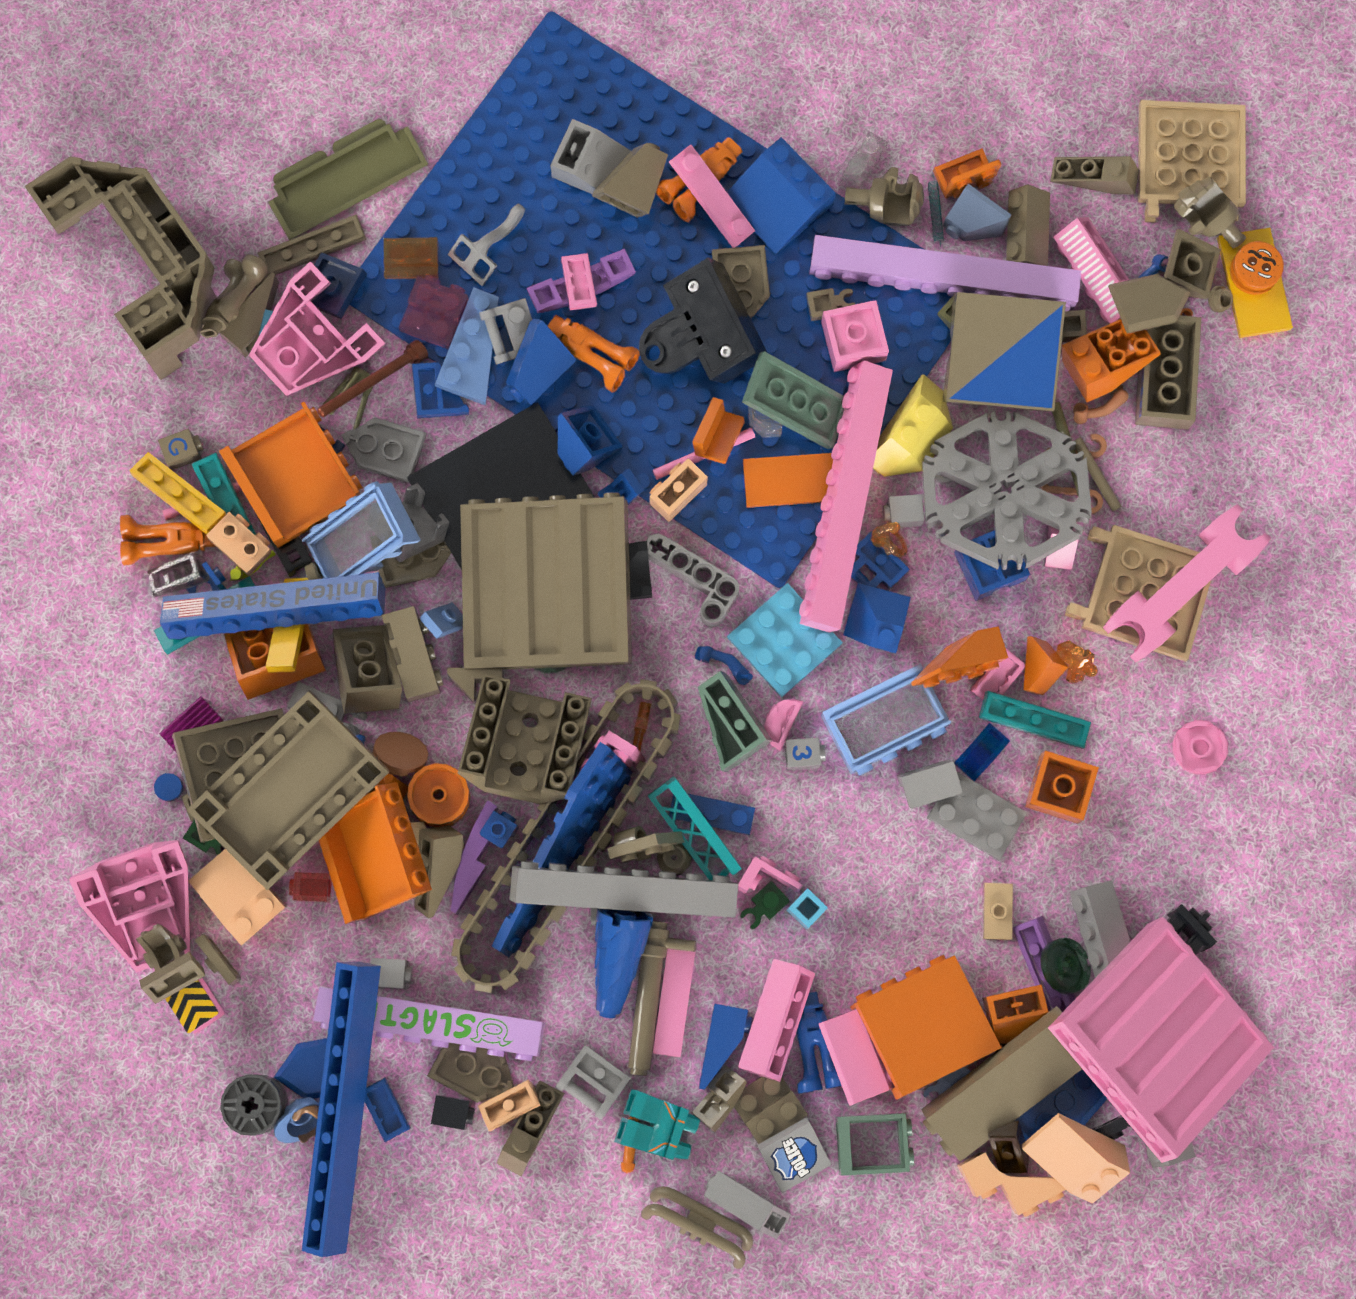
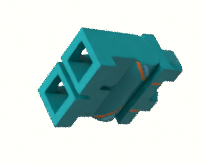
[614,1089,700,1160]

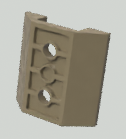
[458,674,592,804]

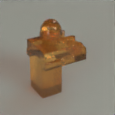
[1056,640,1098,684]

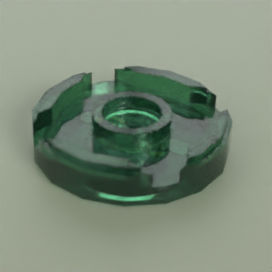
[1040,938,1091,994]

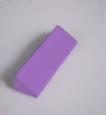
[1012,916,1076,1012]

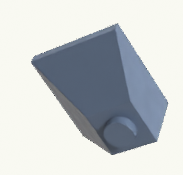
[943,184,1011,241]

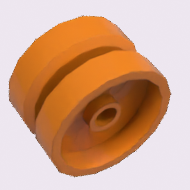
[407,763,471,828]

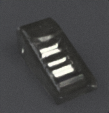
[147,552,210,597]

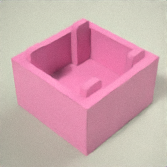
[821,300,889,372]

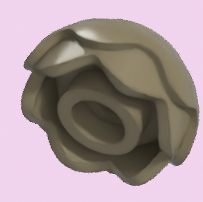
[657,843,692,876]

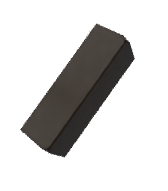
[988,1121,1029,1173]

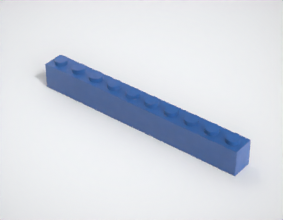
[301,961,381,1257]

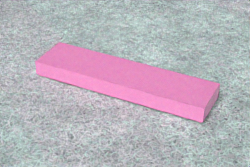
[653,949,696,1057]

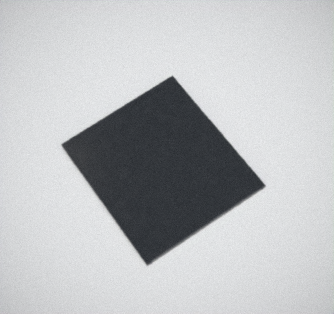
[407,402,595,570]

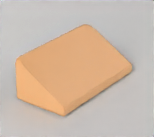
[478,1079,541,1132]

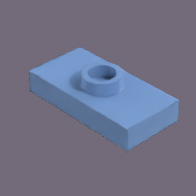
[420,602,463,639]

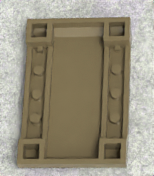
[187,690,390,890]

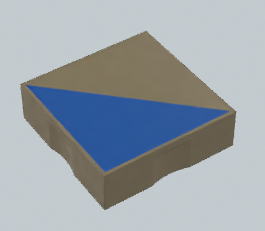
[943,292,1066,412]

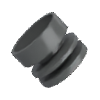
[220,1074,288,1136]

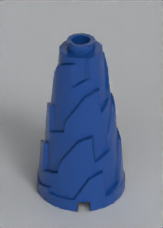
[594,908,653,1018]

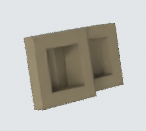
[692,1065,747,1133]

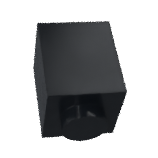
[431,1095,476,1130]

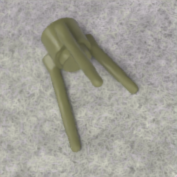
[323,367,373,430]

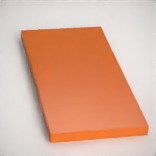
[743,453,833,508]

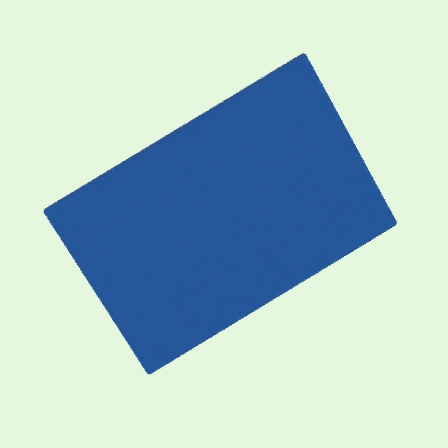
[350,11,951,588]

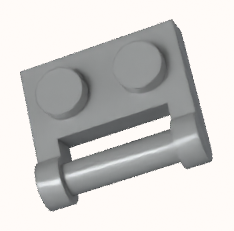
[479,298,532,365]
[555,1045,631,1120]

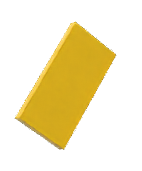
[1217,227,1293,338]

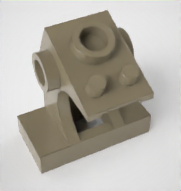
[136,924,206,1004]

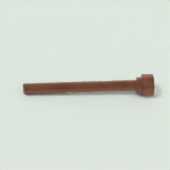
[317,340,428,417]

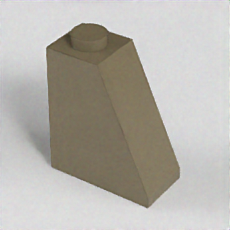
[592,143,668,218]

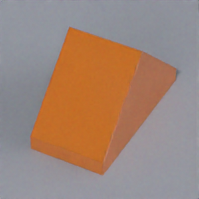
[1023,636,1068,695]

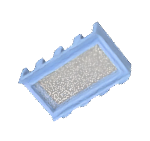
[302,481,421,578]
[821,664,951,776]

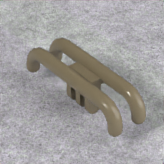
[641,1186,754,1269]

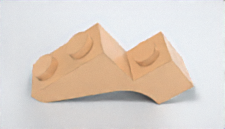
[957,1152,1066,1217]

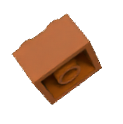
[1025,750,1099,824]

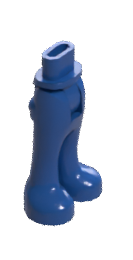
[796,992,842,1094]

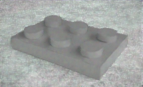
[927,772,1027,861]

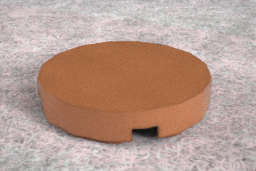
[372,732,429,776]

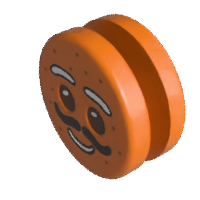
[1230,241,1284,295]

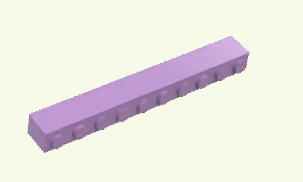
[809,235,1081,311]

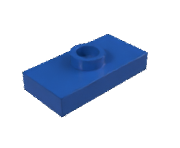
[365,1077,411,1142]

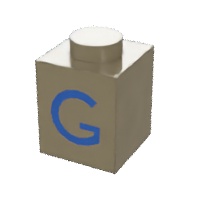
[158,428,204,470]

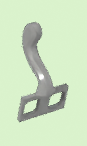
[448,204,525,286]

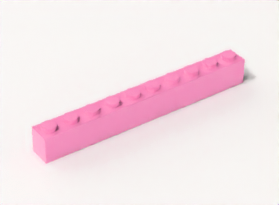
[799,360,893,632]

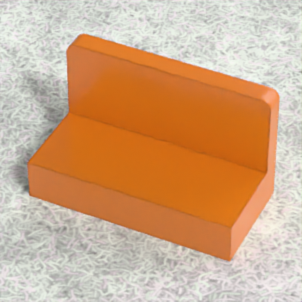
[692,397,745,464]

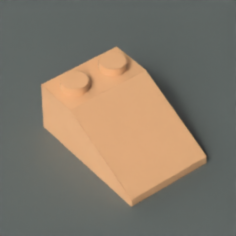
[189,849,287,946]
[1022,1113,1130,1203]

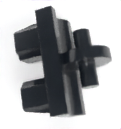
[1167,904,1217,955]

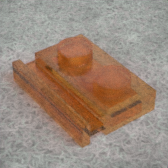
[384,237,438,279]

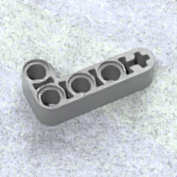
[646,534,739,627]

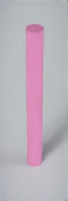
[652,428,755,480]

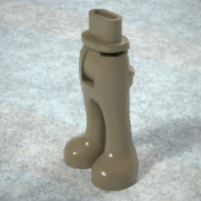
[200,254,268,338]

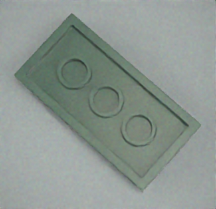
[742,352,844,449]

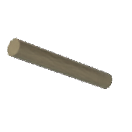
[1074,437,1122,512]

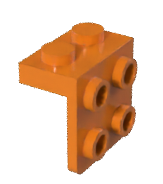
[933,148,1002,199]

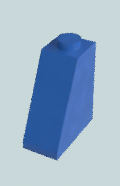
[506,318,577,405]

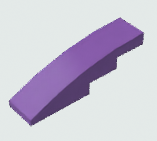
[451,801,499,915]

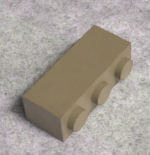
[1006,184,1050,266]

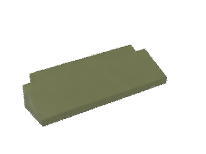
[267,119,428,240]

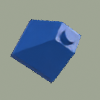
[558,404,623,476]
[843,582,911,653]

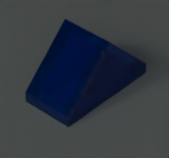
[954,723,1010,781]

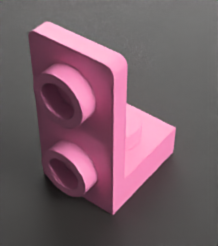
[738,856,803,894]

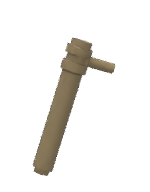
[628,921,697,1076]

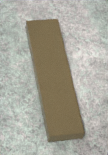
[257,214,367,277]

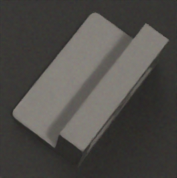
[896,759,962,809]

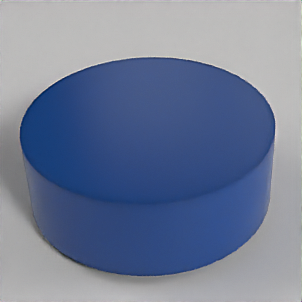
[154,773,183,802]

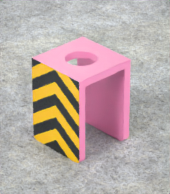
[166,978,225,1034]

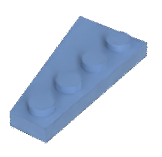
[435,287,499,406]

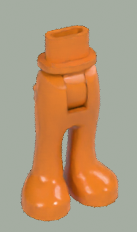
[656,137,743,222]
[548,315,640,393]
[120,515,216,566]

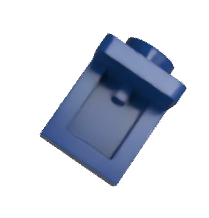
[598,469,645,505]
[480,811,519,848]

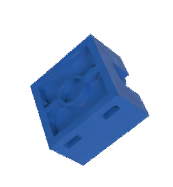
[954,530,1030,601]

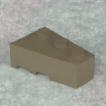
[381,606,444,703]

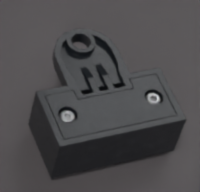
[639,258,768,384]

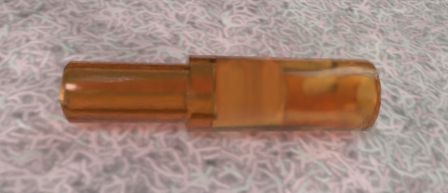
[632,702,652,751]

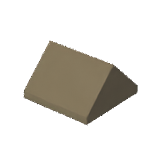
[1164,229,1221,299]

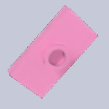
[561,253,597,310]
[970,648,1025,700]

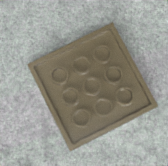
[172,708,284,842]

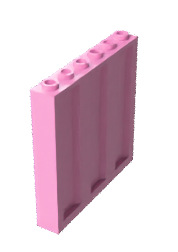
[1048,917,1274,1163]

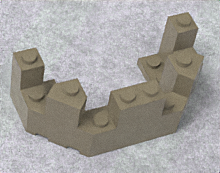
[25,156,217,380]

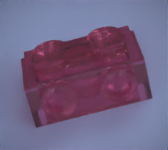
[399,275,469,349]

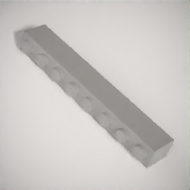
[509,861,738,918]

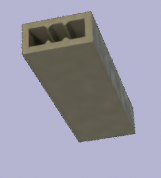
[921,1006,1082,1162]

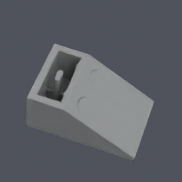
[551,119,631,194]

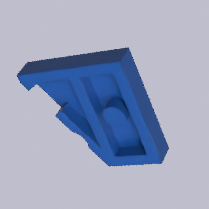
[412,362,469,419]

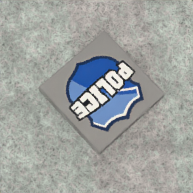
[757,1117,832,1193]

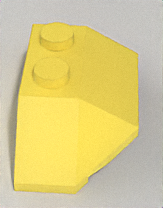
[873,374,953,477]

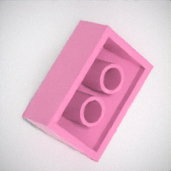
[819,1009,895,1106]

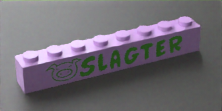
[313,987,545,1061]

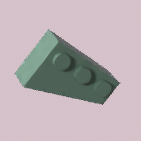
[698,671,773,772]

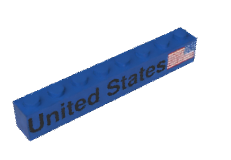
[160,572,386,639]

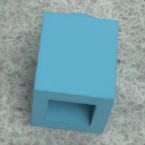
[786,888,828,930]

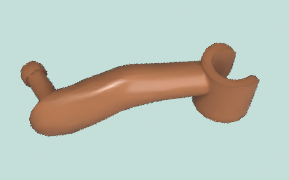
[1073,385,1129,424]

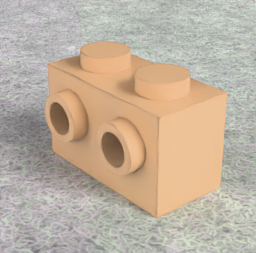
[650,458,708,522]
[206,512,271,576]

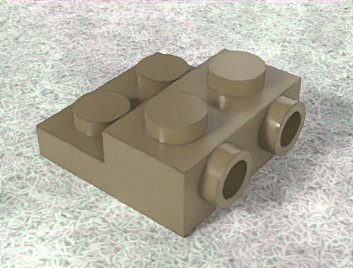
[734,1076,808,1144]

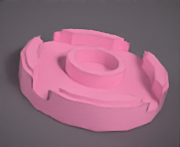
[1172,720,1228,775]

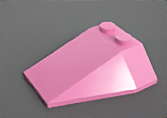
[69,840,190,972]

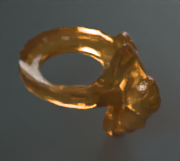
[871,522,908,558]

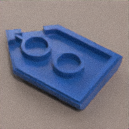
[274,1038,327,1099]

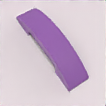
[527,249,636,313]

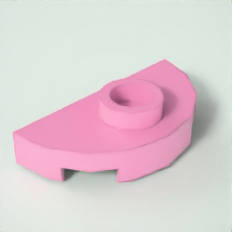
[764,698,803,751]

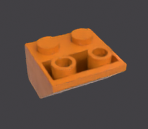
[982,984,1048,1052]

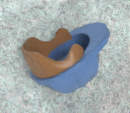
[274,1097,319,1143]

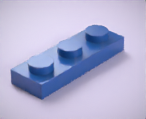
[669,793,755,835]

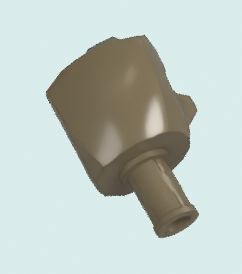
[845,167,924,226]
[1174,177,1246,248]

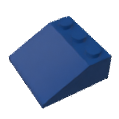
[727,137,836,256]

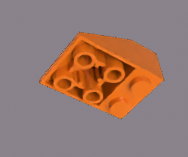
[1062,319,1161,402]
[911,626,1009,688]

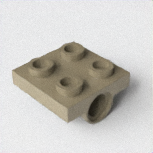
[607,826,684,863]

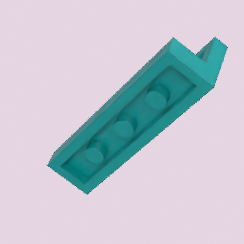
[647,776,742,880]

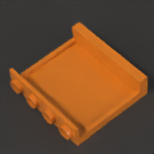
[219,402,363,548]
[319,782,432,924]
[850,955,1001,1100]

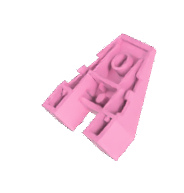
[249,261,386,396]

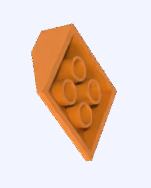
[224,624,326,700]

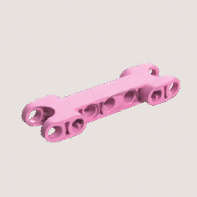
[1103,504,1271,663]

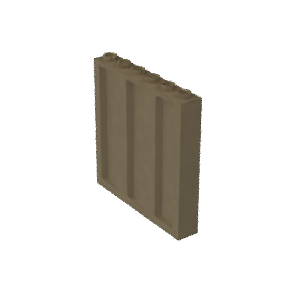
[460,493,632,670]

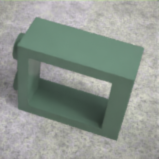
[836,1113,914,1176]

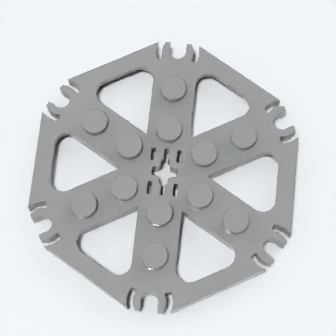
[922,411,1092,570]

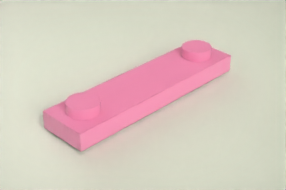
[669,145,755,248]

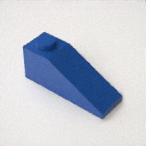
[699,1004,752,1090]

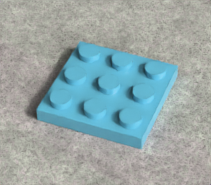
[727,583,843,698]

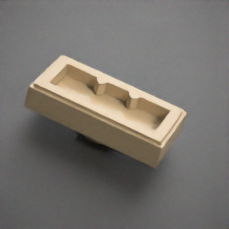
[983,883,1013,940]

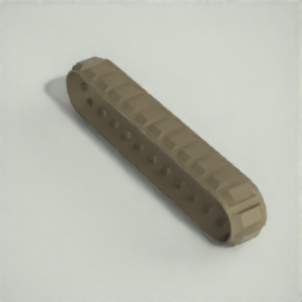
[451,679,681,994]

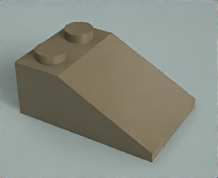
[332,625,402,714]

